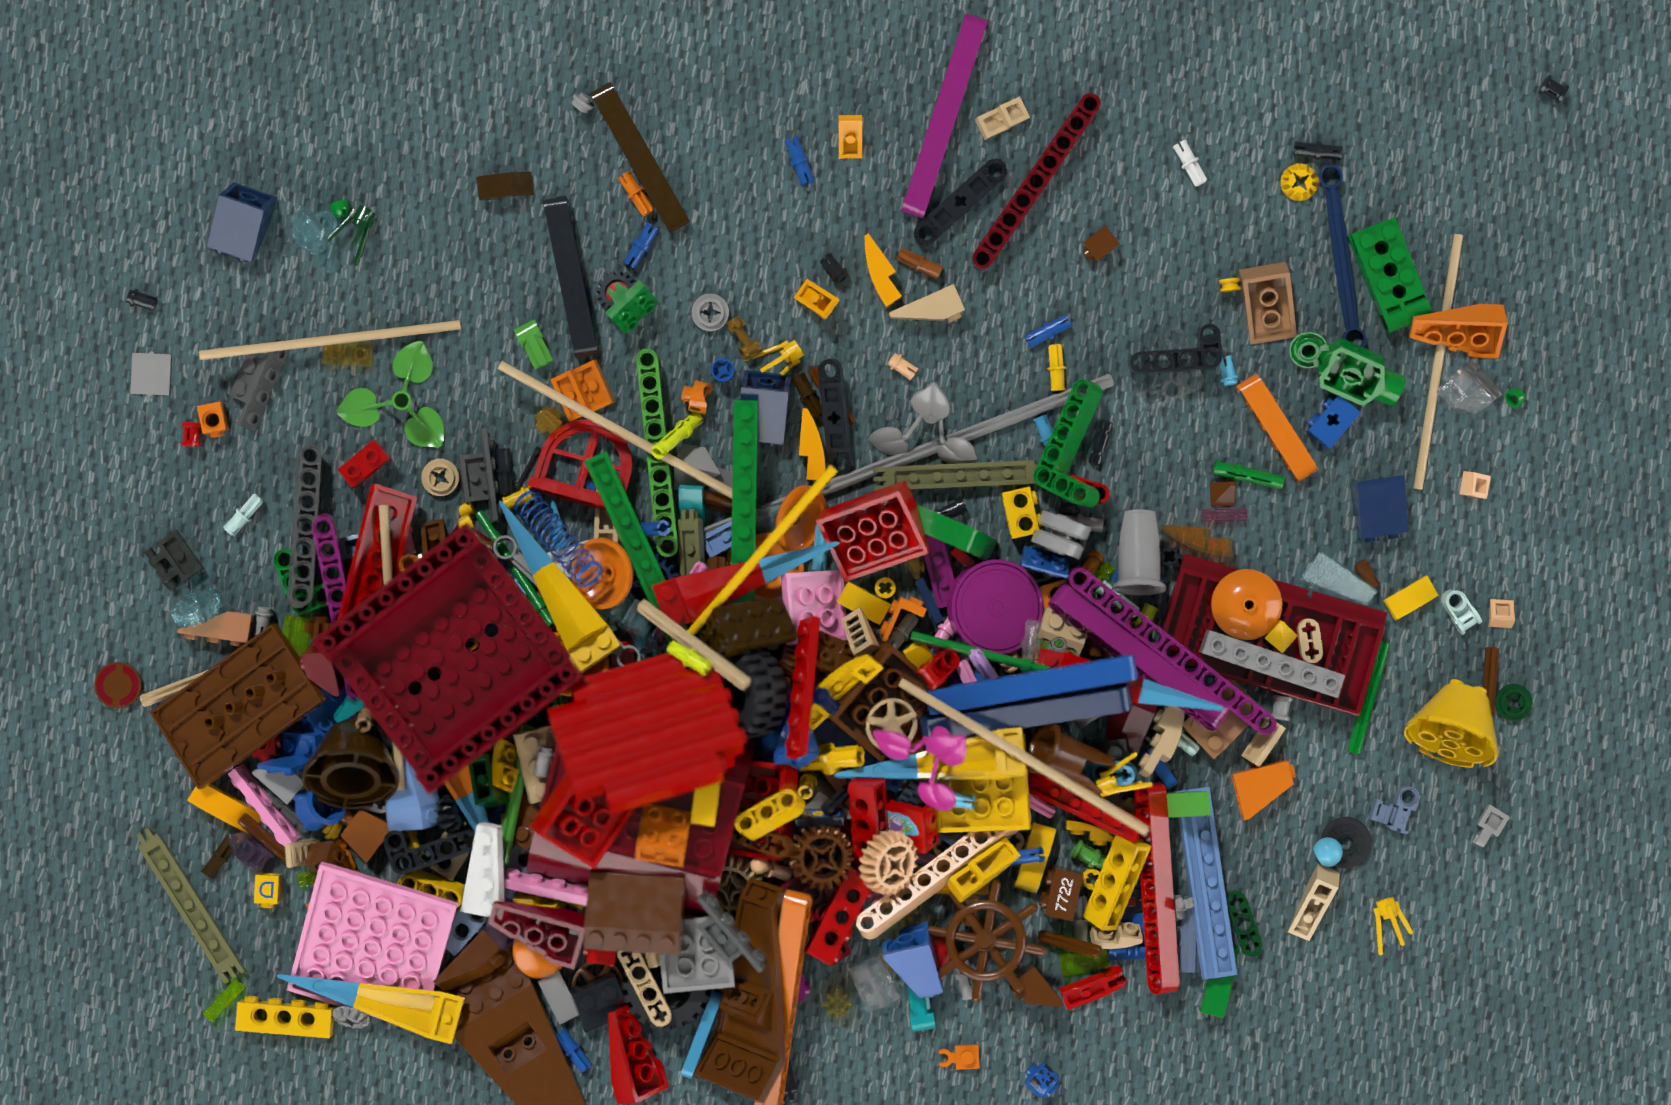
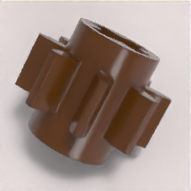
[305,615,332,640]

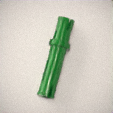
[1212,460,1285,490]

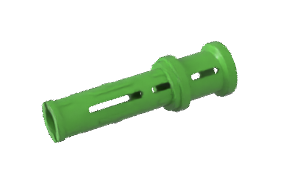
[1070,839,1140,884]

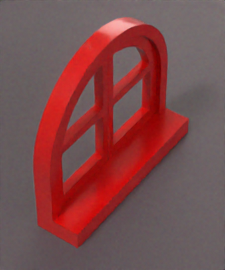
[528,419,633,511]

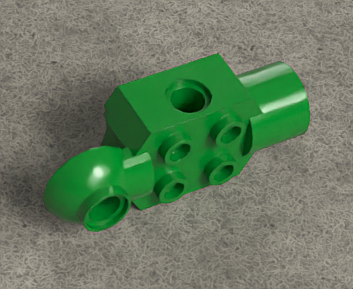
[1289,332,1406,407]

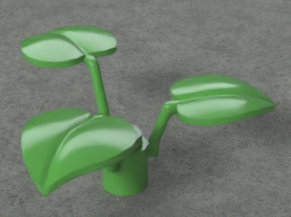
[337,341,444,448]

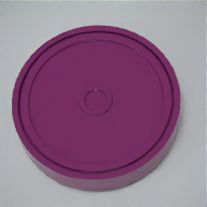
[947,560,1043,654]

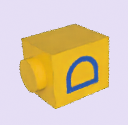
[254,873,283,908]

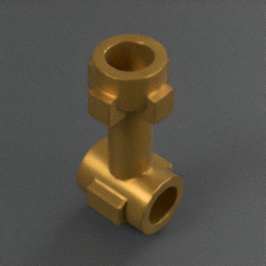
[727,316,762,360]

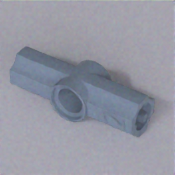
[1176,908,1200,973]

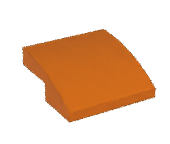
[550,359,615,422]

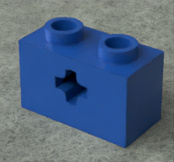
[1306,395,1361,449]

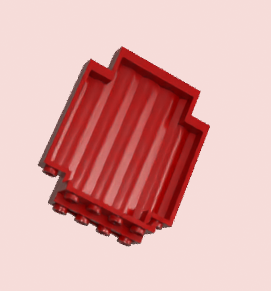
[548,653,747,814]

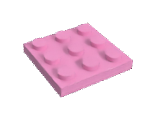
[781,570,848,645]

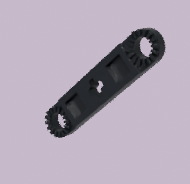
[914,158,1007,246]
[817,358,854,476]

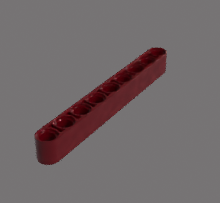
[971,93,1101,271]

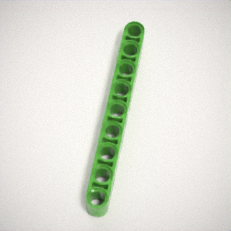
[636,349,679,558]

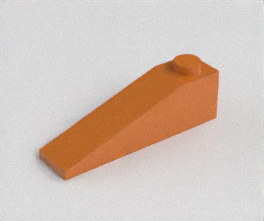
[1409,304,1508,359]

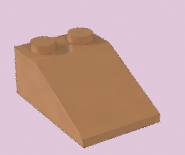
[1239,262,1297,345]
[1183,679,1255,759]

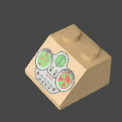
[1027,607,1086,661]

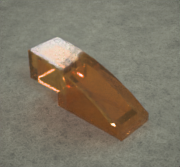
[1160,525,1233,558]

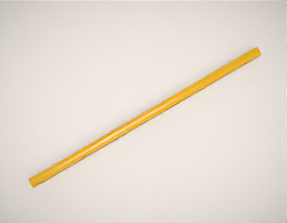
[677,465,837,646]

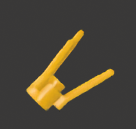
[743,340,804,375]
[1096,752,1153,797]
[1373,897,1413,956]

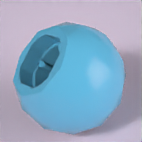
[1313,837,1343,867]

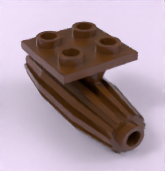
[774,630,856,688]

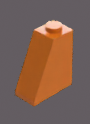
[1231,760,1296,820]

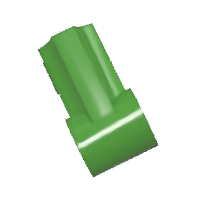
[514,319,554,369]

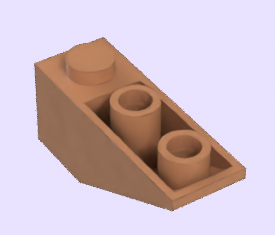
[177,611,255,647]

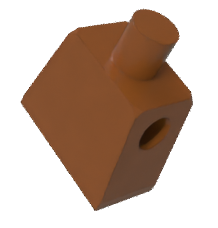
[340,809,390,863]

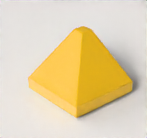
[1264,620,1298,654]

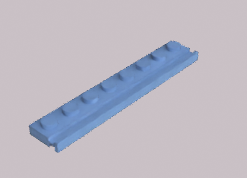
[1175,787,1237,980]

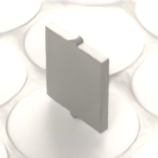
[130,351,171,397]

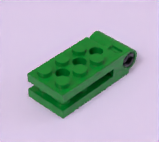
[1347,217,1432,334]

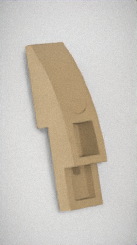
[1138,705,1185,778]

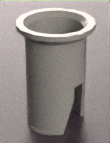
[1112,509,1166,595]

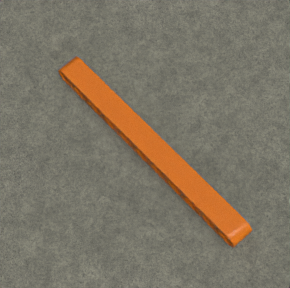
[754,890,812,1105]

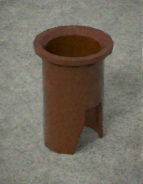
[1026,723,1115,795]

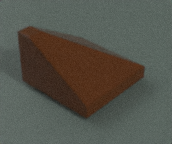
[1210,481,1235,506]

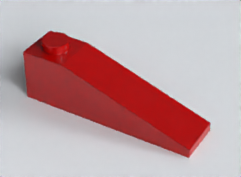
[608,1005,669,1104]

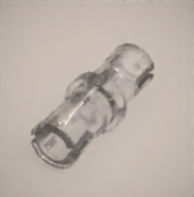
[1021,620,1041,663]

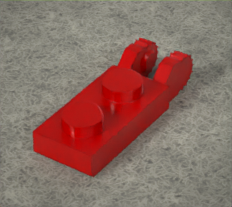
[1059,965,1127,1010]

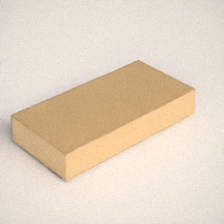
[1241,717,1286,767]

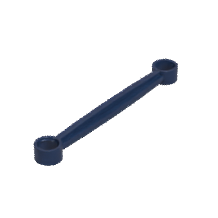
[1317,164,1366,347]

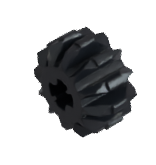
[434,793,470,833]

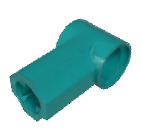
[907,985,935,1032]

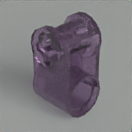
[229,832,276,874]

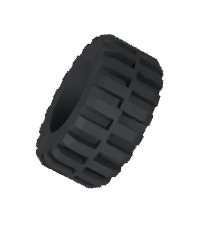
[722,648,788,739]
[622,953,712,1031]

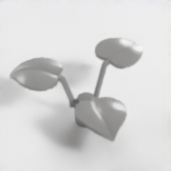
[868,382,979,464]

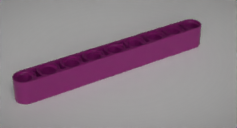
[901,13,988,218]
[312,513,359,719]
[1048,584,1229,732]

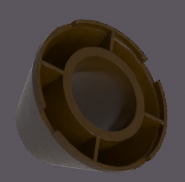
[302,719,399,809]

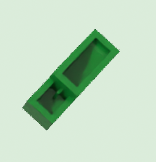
[1198,946,1239,1018]

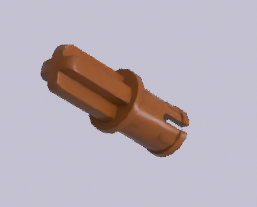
[896,248,943,280]

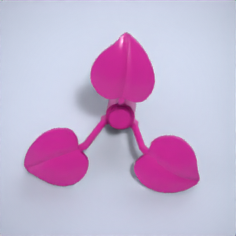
[873,726,966,811]

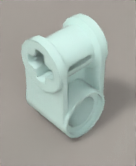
[1441,590,1482,635]

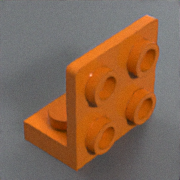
[635,804,691,867]

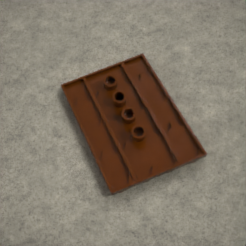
[150,623,326,790]

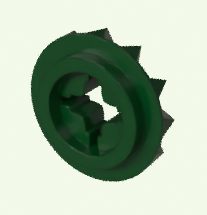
[1495,684,1533,721]

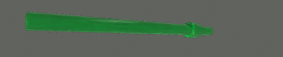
[475,510,555,628]
[910,631,1051,672]

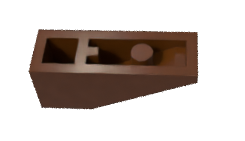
[433,930,509,992]

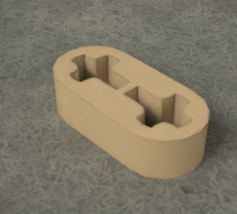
[1297,619,1323,663]

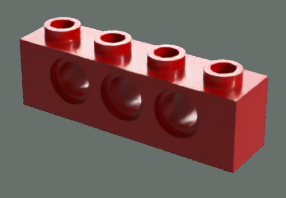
[847,778,888,869]
[805,869,874,966]

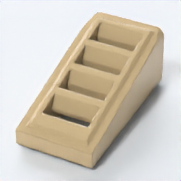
[841,607,880,657]
[285,839,320,868]

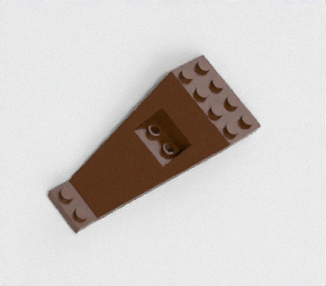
[693,877,786,1105]
[440,948,587,1105]

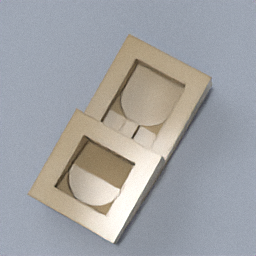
[975,97,1030,140]

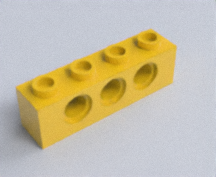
[1082,835,1151,930]
[235,996,335,1038]

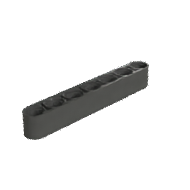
[287,444,322,609]

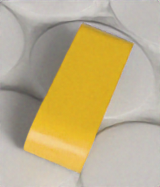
[735,789,805,840]
[1014,822,1056,894]
[397,870,465,908]

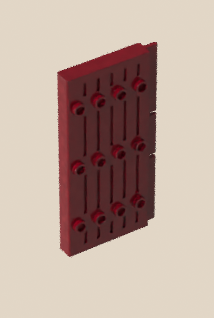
[1155,554,1388,716]

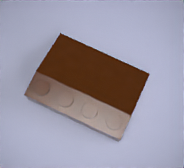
[828,642,939,762]
[584,871,685,955]

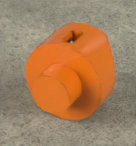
[681,380,713,415]

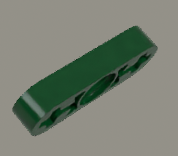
[1226,890,1263,957]

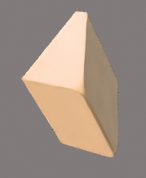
[1459,471,1491,499]
[1488,599,1515,628]

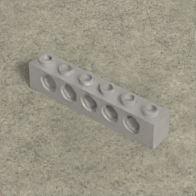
[1199,630,1345,698]

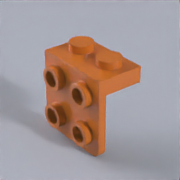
[879,596,927,642]

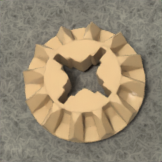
[421,459,460,496]

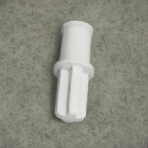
[1173,140,1207,186]

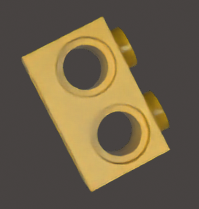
[1001,487,1043,539]

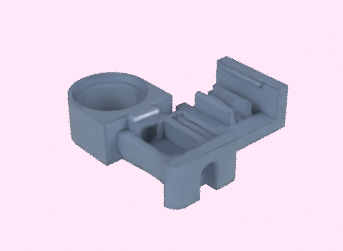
[1368,785,1420,834]

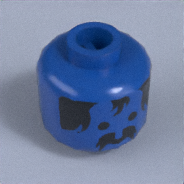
[1025,1063,1060,1098]

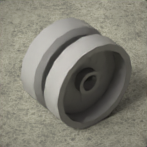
[1031,510,1091,559]

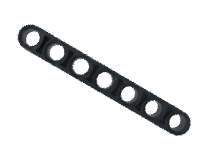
[543,195,599,359]

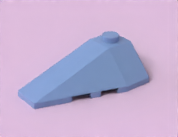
[385,756,440,831]

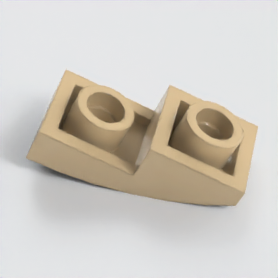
[1090,922,1143,949]

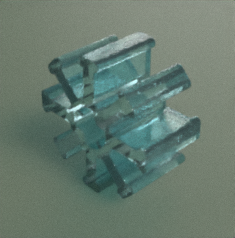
[603,596,654,640]

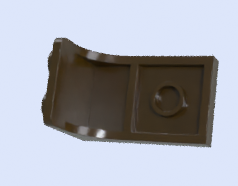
[699,596,798,661]

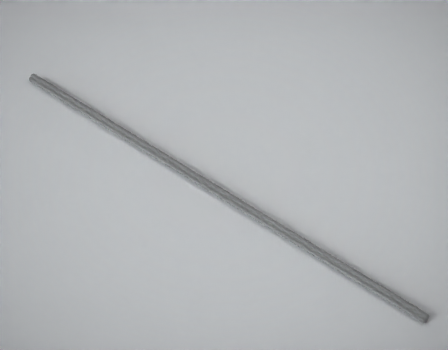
[536,374,1114,593]

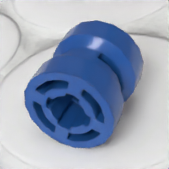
[711,358,735,383]

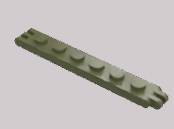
[873,460,1047,491]
[677,509,705,640]
[137,827,246,984]

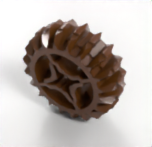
[789,826,854,891]

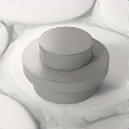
[571,92,594,113]

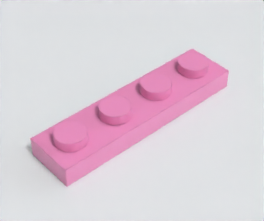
[228,764,301,847]
[504,868,588,906]

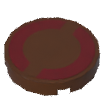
[94,662,143,709]

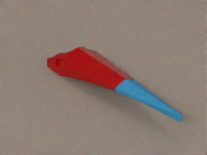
[651,541,840,626]
[1037,648,1224,711]

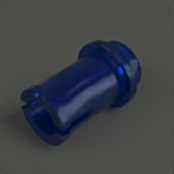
[813,687,840,714]

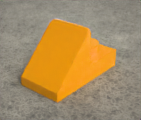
[838,115,862,159]
[793,279,839,319]

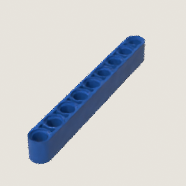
[925,654,1138,715]

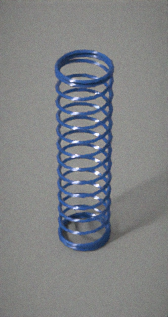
[514,490,603,588]

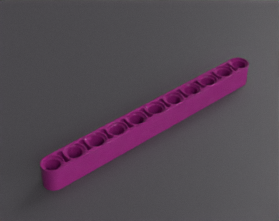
[1067,567,1277,735]

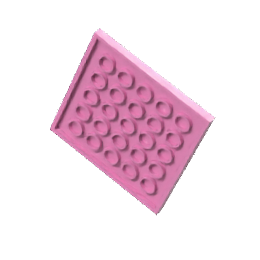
[287,861,458,1018]

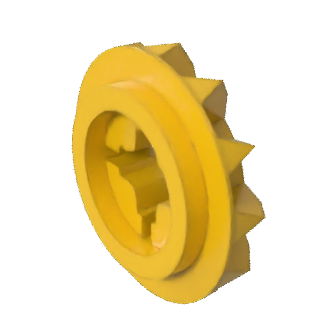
[1281,163,1319,201]

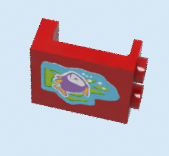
[886,790,939,854]

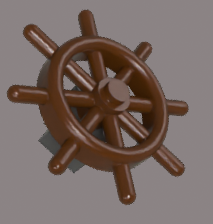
[928,880,1047,1002]

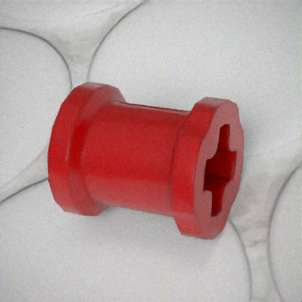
[180,422,202,447]

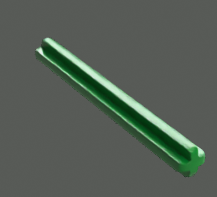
[1348,640,1390,754]

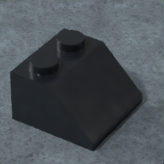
[568,971,626,1033]

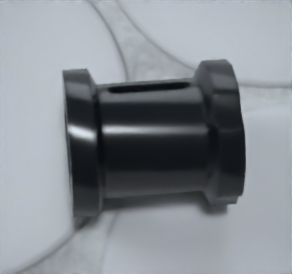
[1538,75,1569,104]

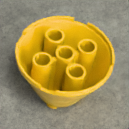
[1404,679,1499,768]

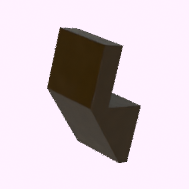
[476,171,534,201]

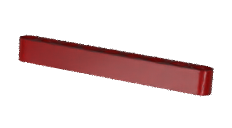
[1135,782,1179,995]

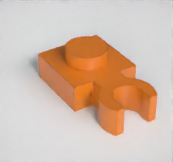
[939,1044,979,1070]

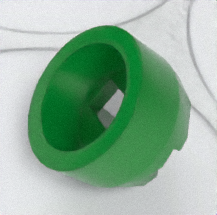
[330,200,350,218]
[1504,387,1526,408]

